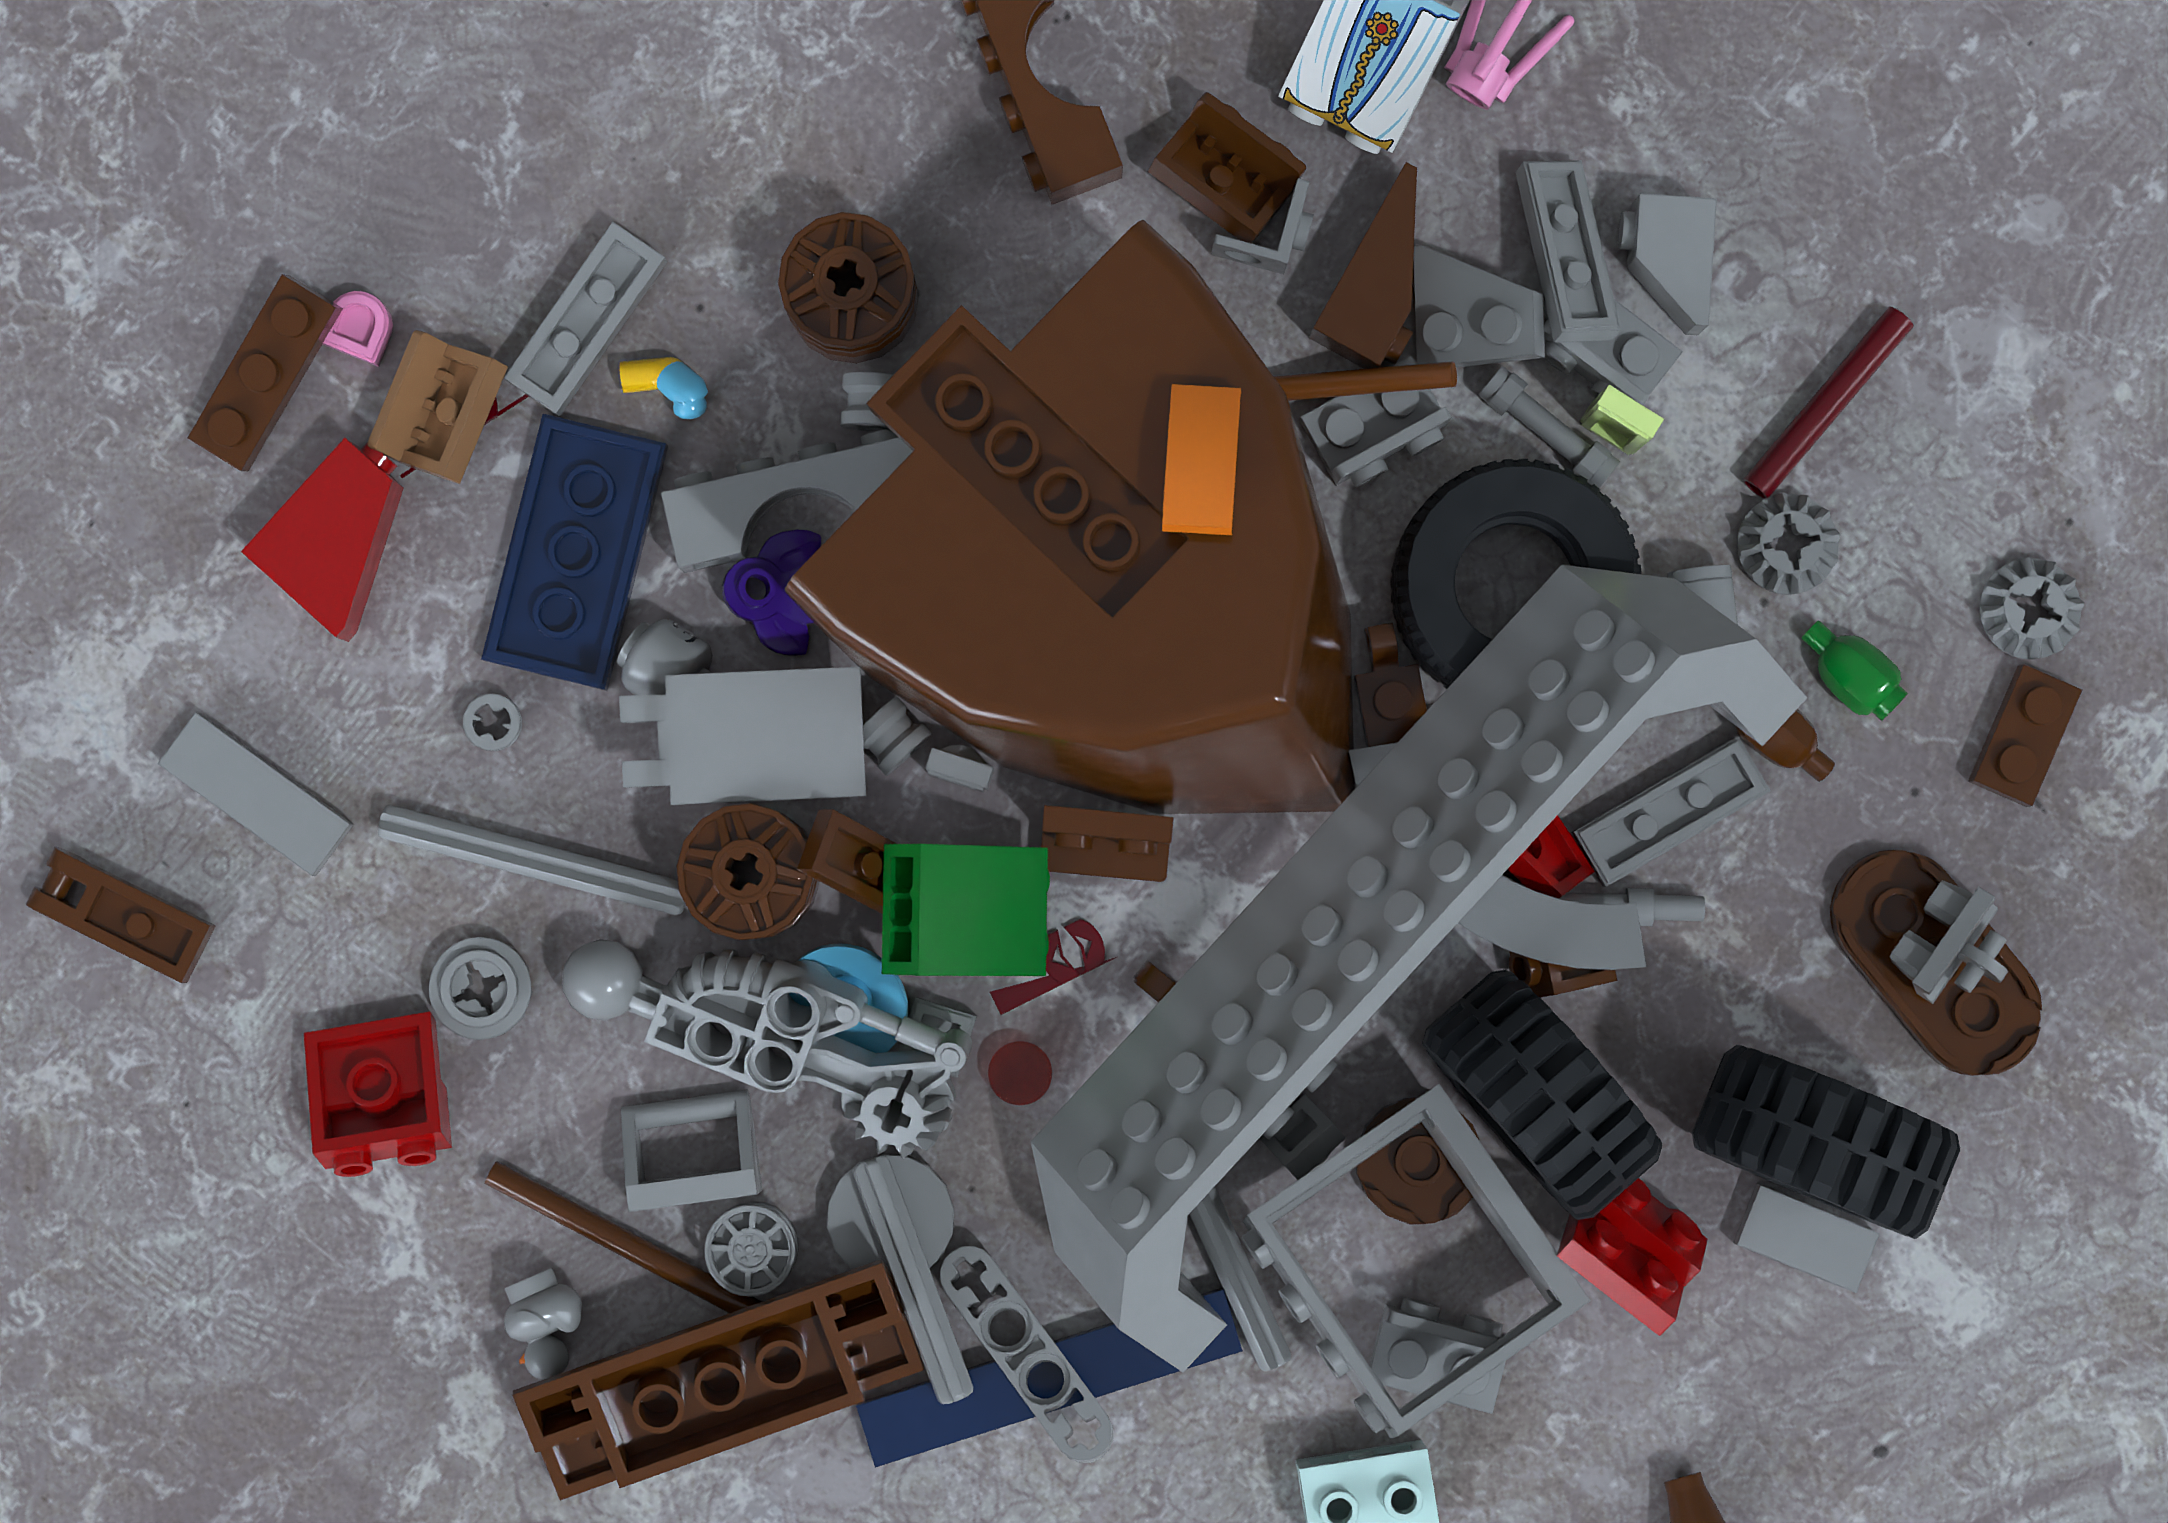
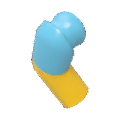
[619,357,708,419]

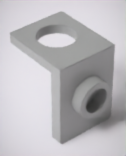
[1211,178,1314,275]

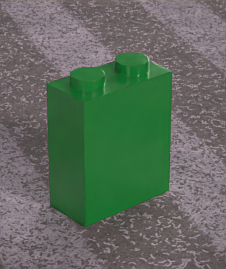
[882,844,1050,976]

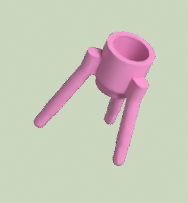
[1444,0,1574,110]

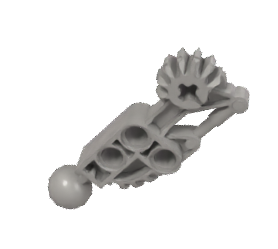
[562,939,973,1159]

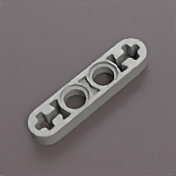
[940,1246,1114,1463]

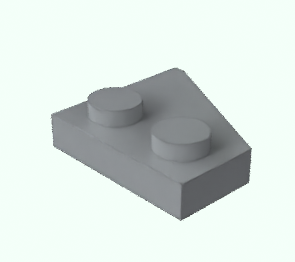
[1414,245,1545,367]

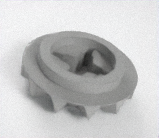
[1737,493,1841,595]
[1980,557,2085,659]
[429,937,533,1040]

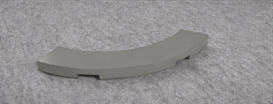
[1349,743,1647,970]

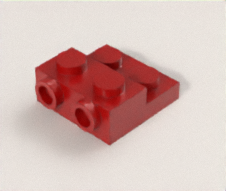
[304,1011,452,1177]
[1557,1178,1708,1336]

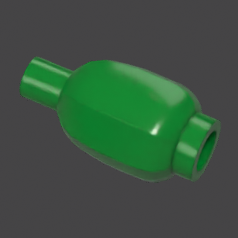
[1801,620,1908,721]

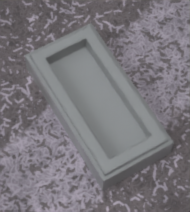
[1733,1184,1880,1293]

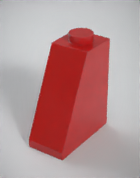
[241,438,404,642]

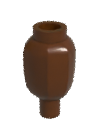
[1736,709,1835,782]

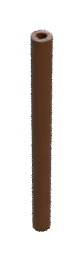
[484,1161,762,1313]

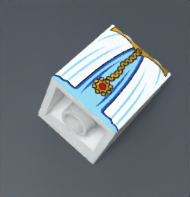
[1278,0,1470,154]

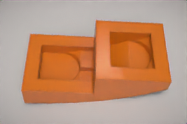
[1162,384,1241,536]

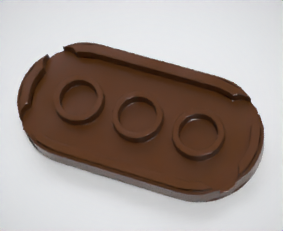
[1830,850,2042,1076]

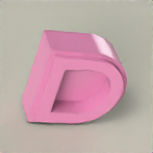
[322,291,393,367]

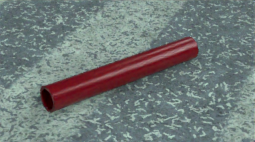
[1743,307,1914,500]

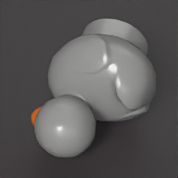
[504,1268,582,1380]

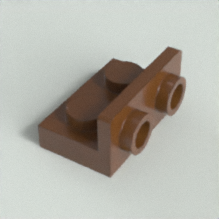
[1041,805,1174,882]

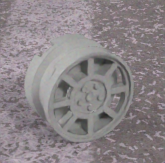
[705,1202,799,1296]

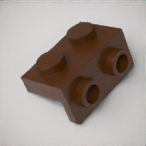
[1147,92,1306,244]

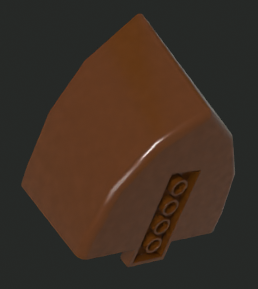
[785,220,1355,814]

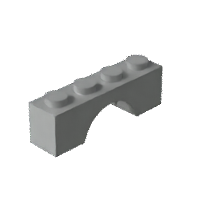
[661,429,913,573]

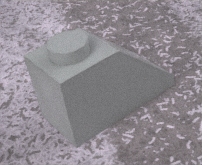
[1618,193,1717,336]

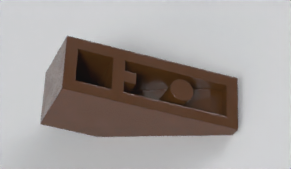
[1309,162,1417,369]

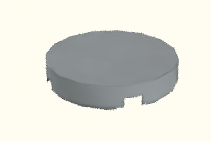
[827,1154,954,1275]

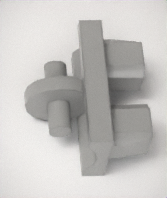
[1890,880,2008,1004]

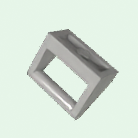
[621,1089,763,1212]

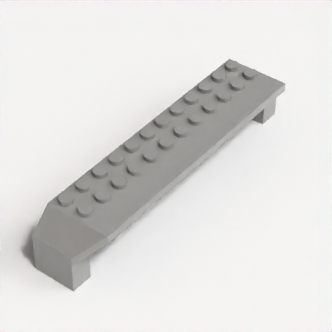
[1031,565,1807,1372]

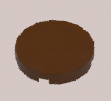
[1356,1097,1480,1225]

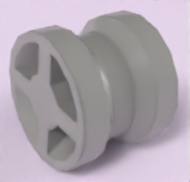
[840,372,893,432]
[863,696,932,776]

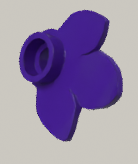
[722,529,821,656]

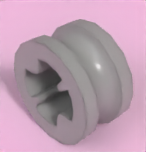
[463,694,522,751]

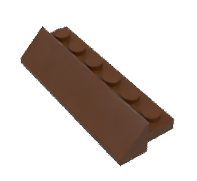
[512,1259,925,1500]

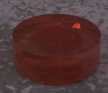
[988,1041,1052,1105]

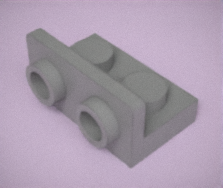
[1544,299,1683,405]
[1299,356,1452,488]
[1369,1298,1506,1414]

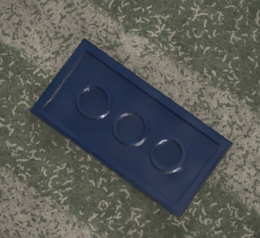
[481,414,668,691]

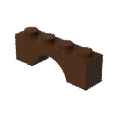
[960,0,1123,205]

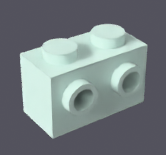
[1295,1440,1439,1523]

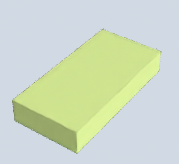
[1580,385,1664,455]

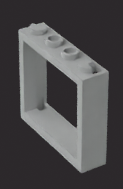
[1241,1084,1591,1438]

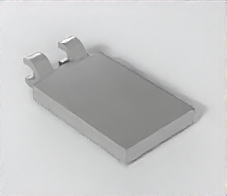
[619,667,866,805]

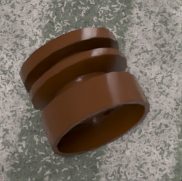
[778,212,919,364]
[677,803,820,940]

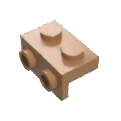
[368,330,508,484]

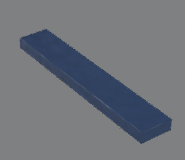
[856,1287,1243,1468]

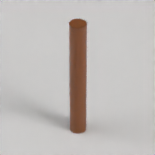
[1274,361,1457,401]

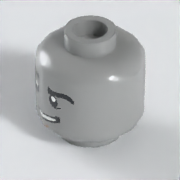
[617,619,713,695]

